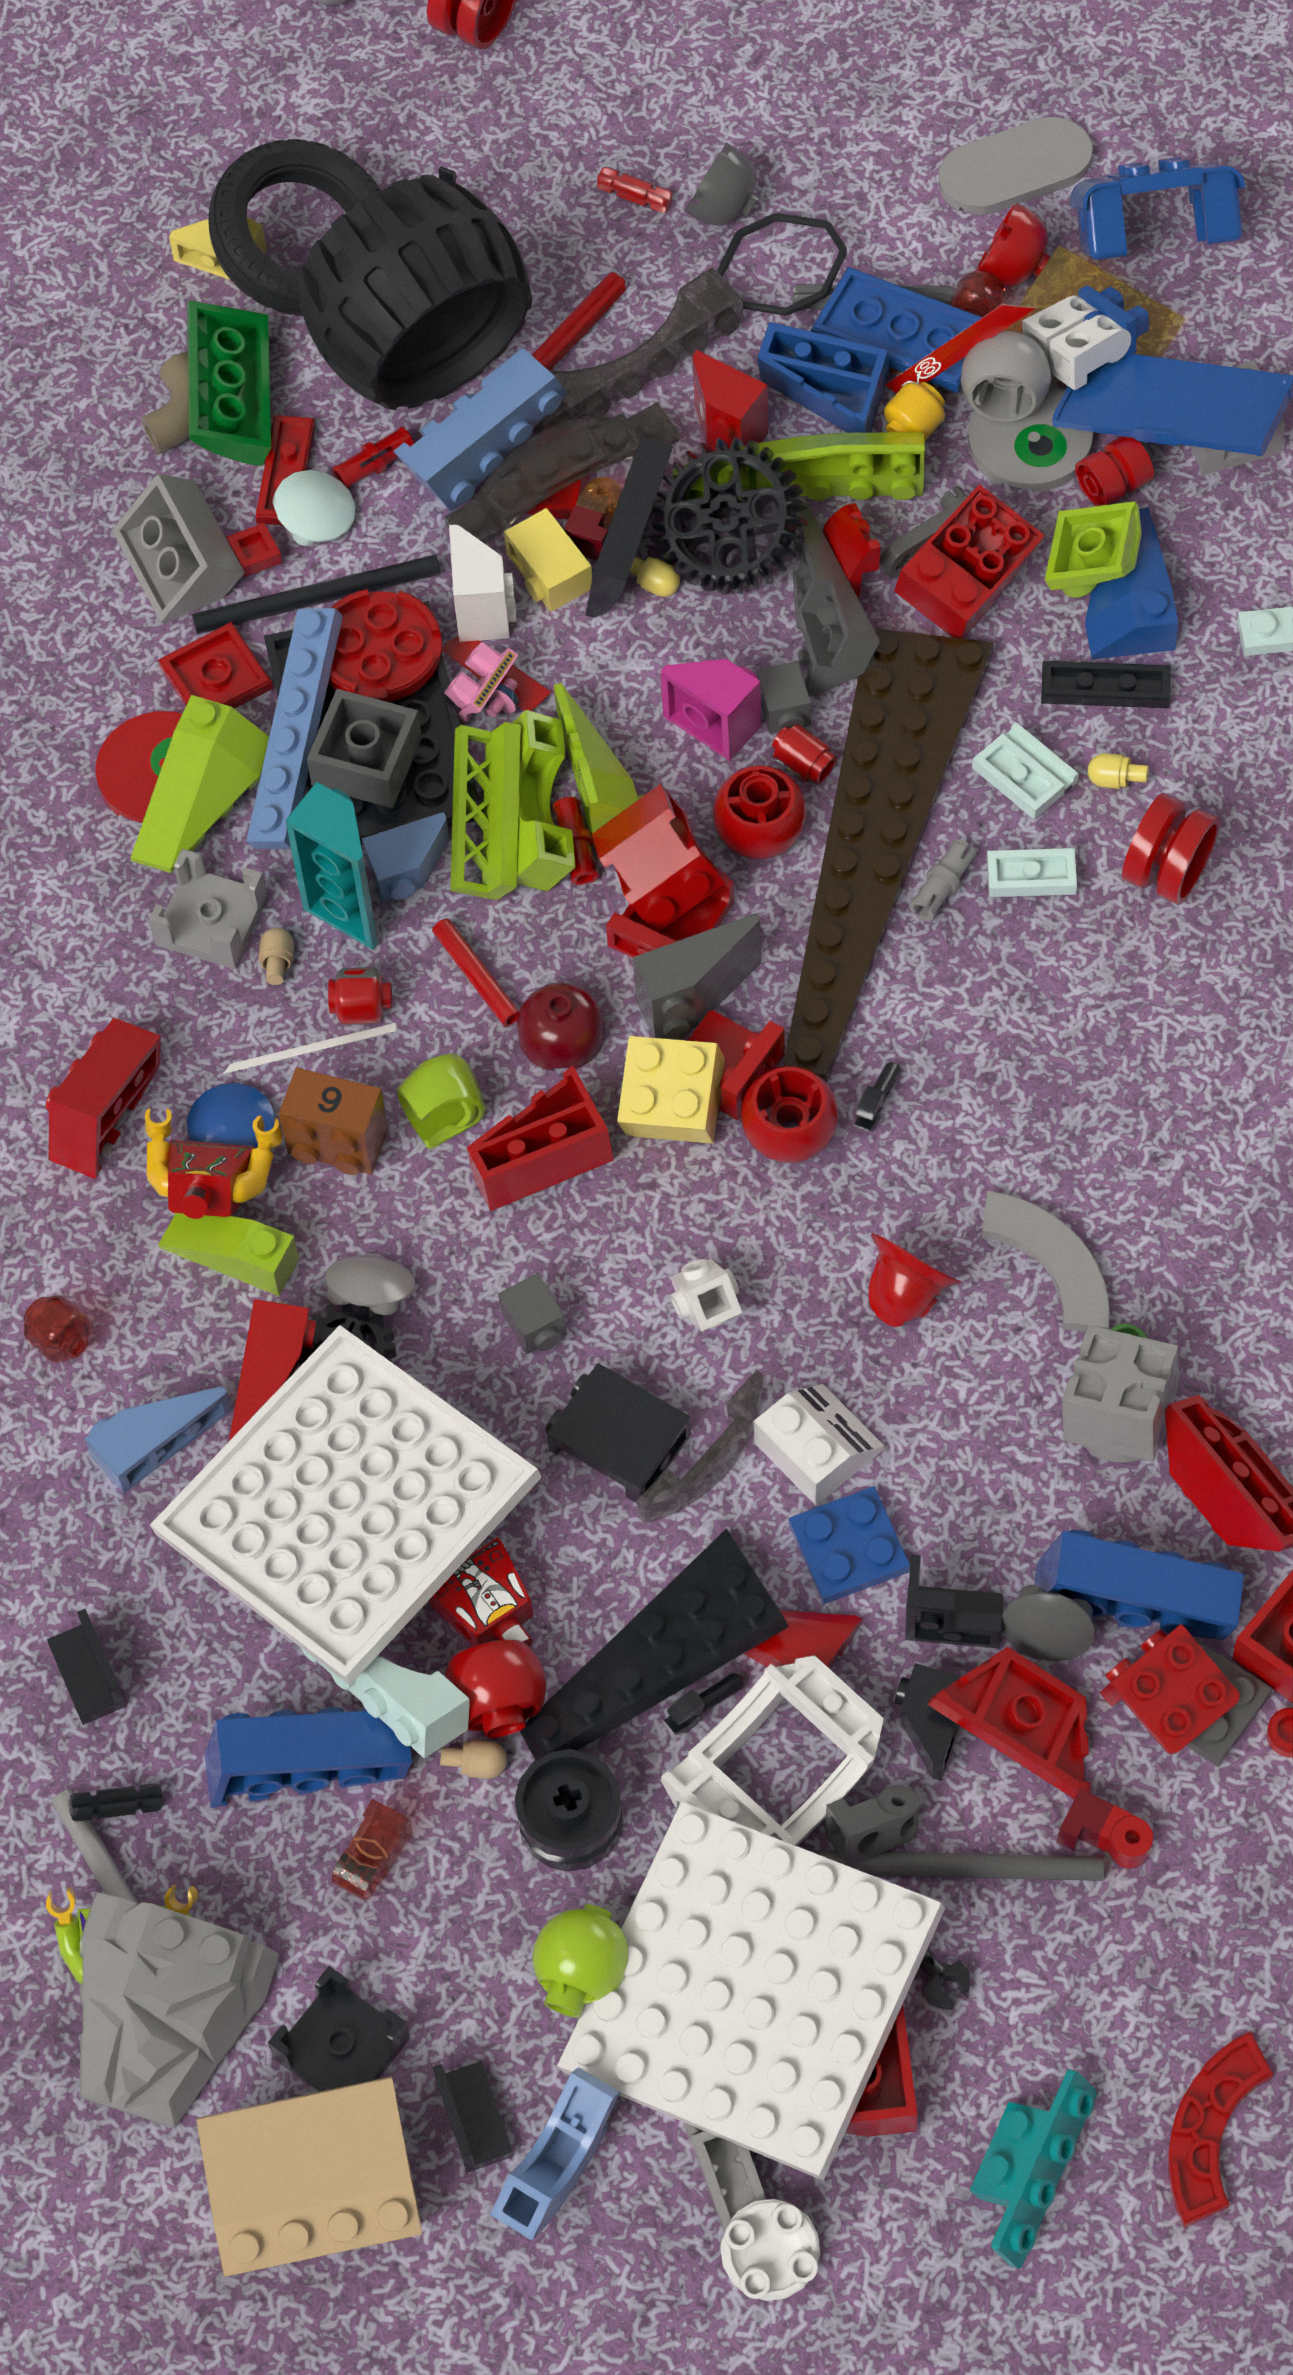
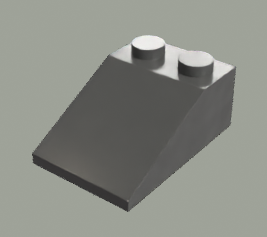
[633,913,761,1040]

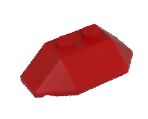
[1165,1394,1293,1552]

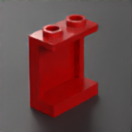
[606,870,734,958]

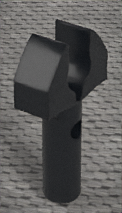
[853,1062,901,1132]
[664,1673,744,1735]
[919,1948,970,2010]

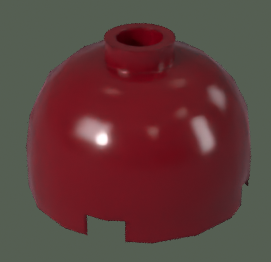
[517,982,605,1071]

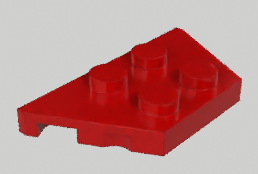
[927,1646,1091,1799]

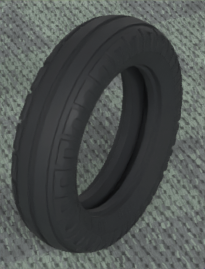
[208,139,381,316]

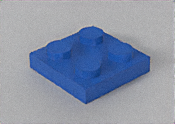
[788,1486,910,1605]

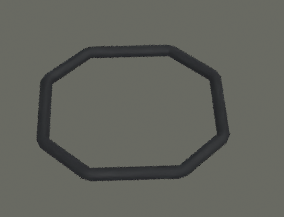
[715,213,847,316]

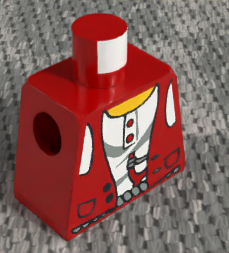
[428,1537,534,1647]

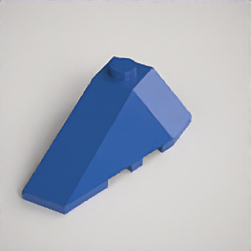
[1085,508,1178,660]

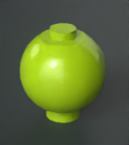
[532,1904,629,2018]

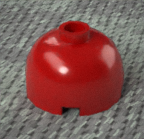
[975,202,1051,287]

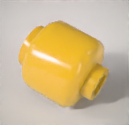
[884,382,945,442]

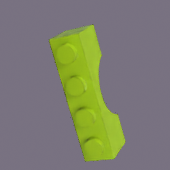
[512,710,575,892]

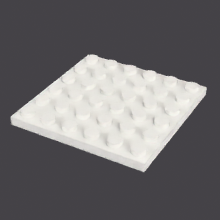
[150,1325,542,1685]
[557,1802,945,2181]

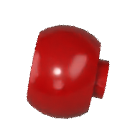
[712,765,807,860]
[740,1065,838,1163]
[444,1640,547,1738]

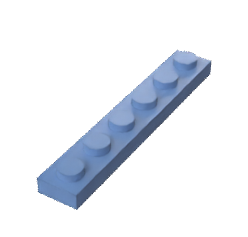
[246,608,343,849]

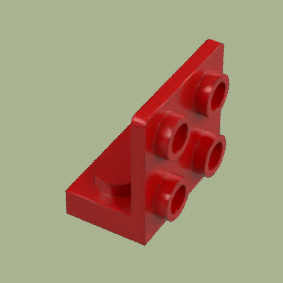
[687,1010,785,1120]

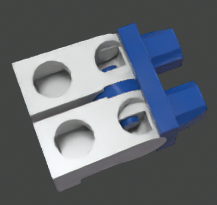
[1022,285,1149,391]

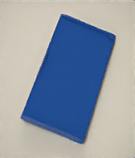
[1052,354,1293,456]

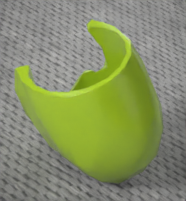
[396,1053,486,1149]

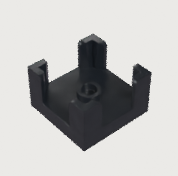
[268,1966,410,2092]

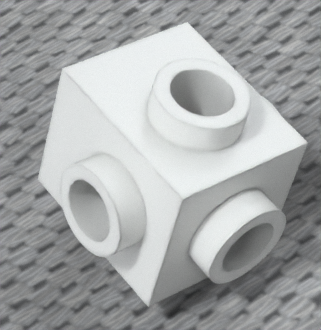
[670,1259,742,1332]

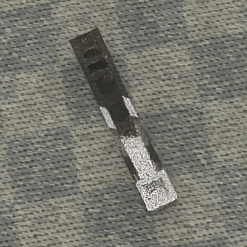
[533,267,743,440]

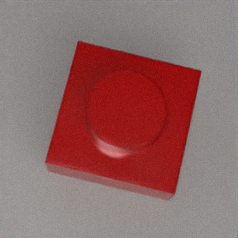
[226,523,282,578]

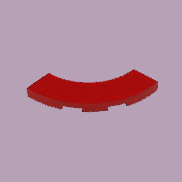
[1168,2031,1273,2228]

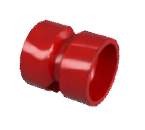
[1075,436,1154,506]

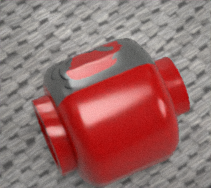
[328,967,392,1025]

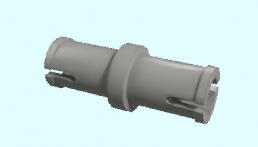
[909,839,976,921]

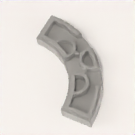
[982,1191,1110,1332]

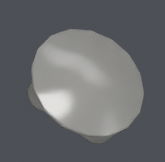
[325,1255,415,1315]

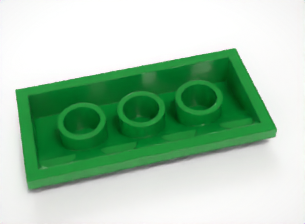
[187,300,271,466]

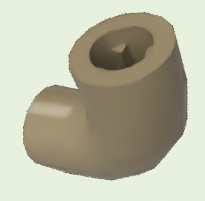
[141,352,189,454]

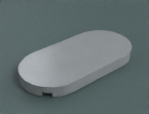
[939,117,1093,215]

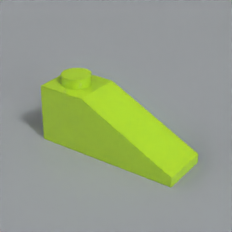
[158,1213,299,1296]

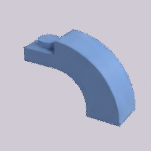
[490,2067,620,2241]

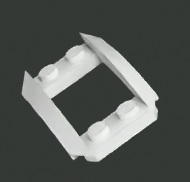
[661,1656,884,1846]

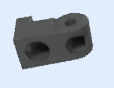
[825,1786,919,1866]

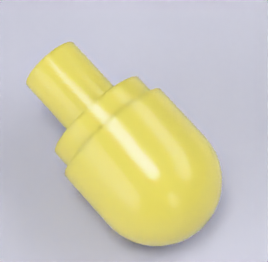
[630,556,680,597]
[1088,753,1149,789]

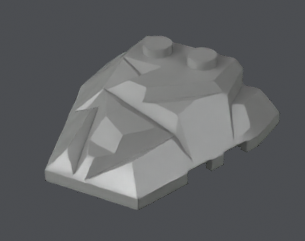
[80,1893,280,2128]

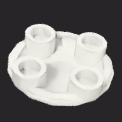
[720,2199,820,2301]

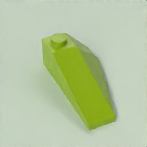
[553,683,644,848]
[131,695,269,873]

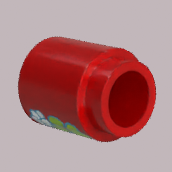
[772,724,837,785]

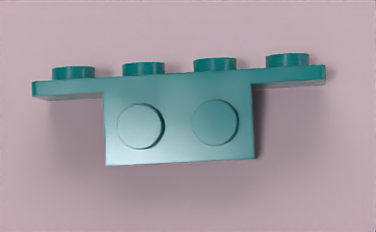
[969,2069,1097,2269]

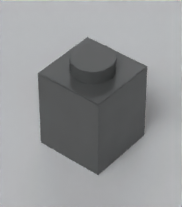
[756,661,811,734]
[498,1273,567,1354]

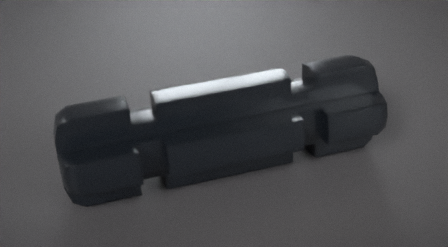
[68,1783,163,1822]

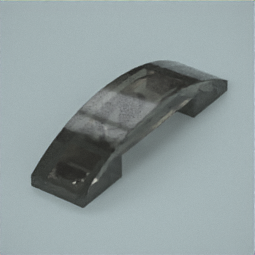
[637,1370,764,1524]

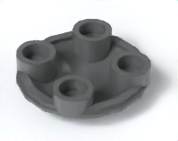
[1001,1585,1095,1662]

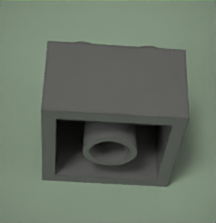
[307,689,422,808]

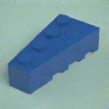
[1034,1530,1244,1641]
[204,1707,412,1808]

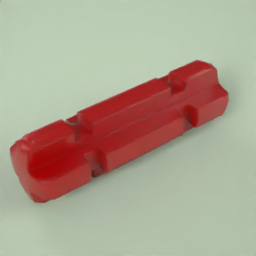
[597,166,673,213]

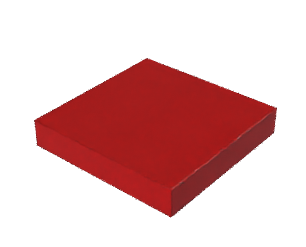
[158,622,273,709]

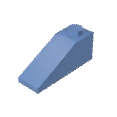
[84,1386,232,1494]

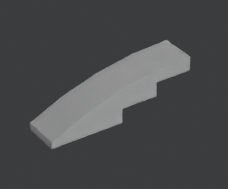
[683,2122,767,2231]

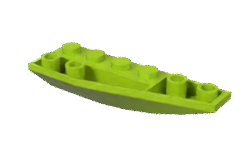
[673,432,925,501]

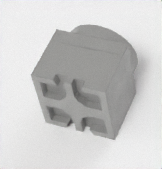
[1062,1325,1179,1463]

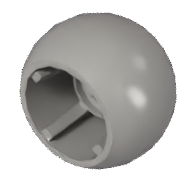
[961,331,1051,422]

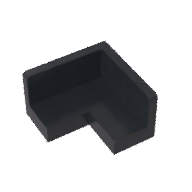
[905,1554,1004,1649]

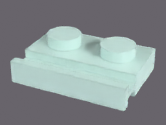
[972,722,1079,820]

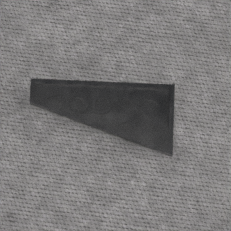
[519,1528,789,1761]

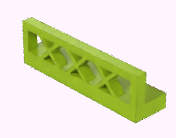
[450,722,521,900]

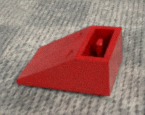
[894,484,1045,639]

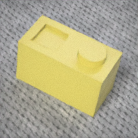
[504,508,592,612]

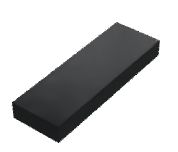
[1041,661,1171,709]

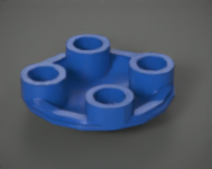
[187,1083,275,1148]

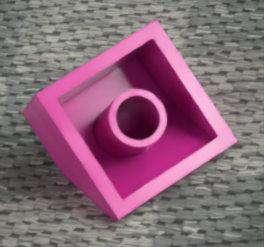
[660,659,761,761]

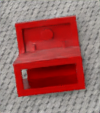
[591,784,726,932]

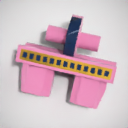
[444,642,520,724]

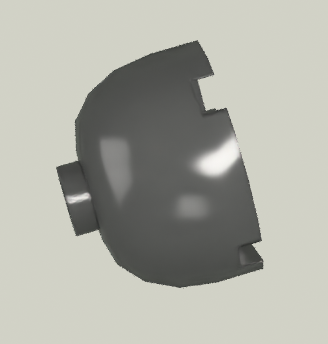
[684,142,759,226]

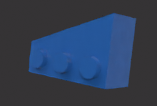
[757,322,890,433]

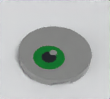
[968,385,1093,492]

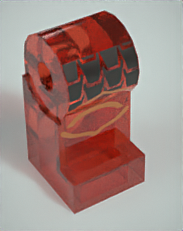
[331,1799,413,1901]

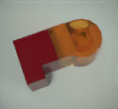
[563,477,621,561]

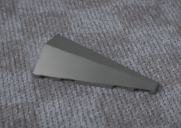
[790,504,880,697]

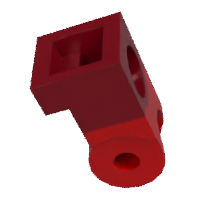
[1056,1789,1154,1869]

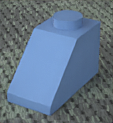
[362,812,450,902]

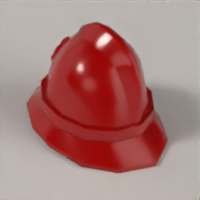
[868,1233,961,1327]

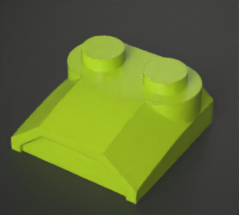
[1044,501,1142,598]

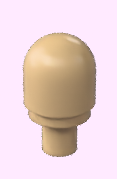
[259,927,294,985]
[440,1739,508,1779]

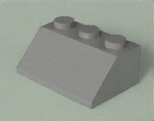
[112,473,245,623]

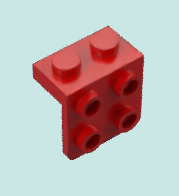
[1099,1624,1240,1754]

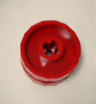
[426,0,516,49]
[1122,793,1220,906]

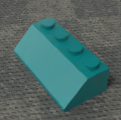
[285,782,378,950]

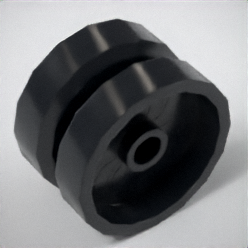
[515,1749,623,1871]

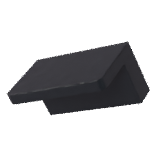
[47,1608,126,1725]
[432,2061,513,2173]

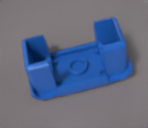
[1070,157,1245,260]

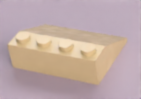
[196,2076,422,2277]

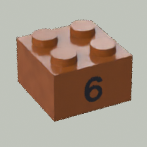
[279,1067,389,1175]

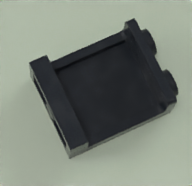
[545,1363,692,1506]

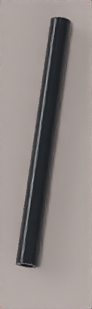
[192,554,441,634]

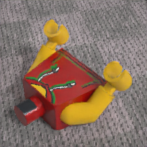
[145,1108,283,1219]

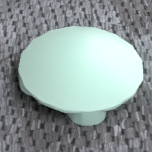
[273,470,356,546]

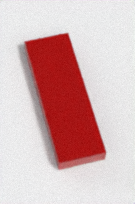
[255,415,316,526]

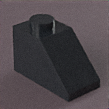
[894,1663,961,1781]

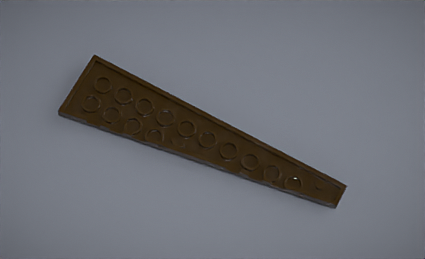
[783,628,994,1083]

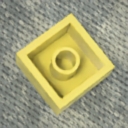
[617,1036,725,1144]

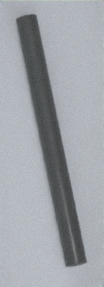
[813,1850,1104,1881]

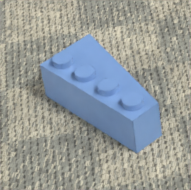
[393,347,567,512]

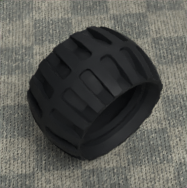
[297,175,532,410]

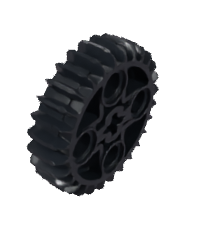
[652,438,808,595]

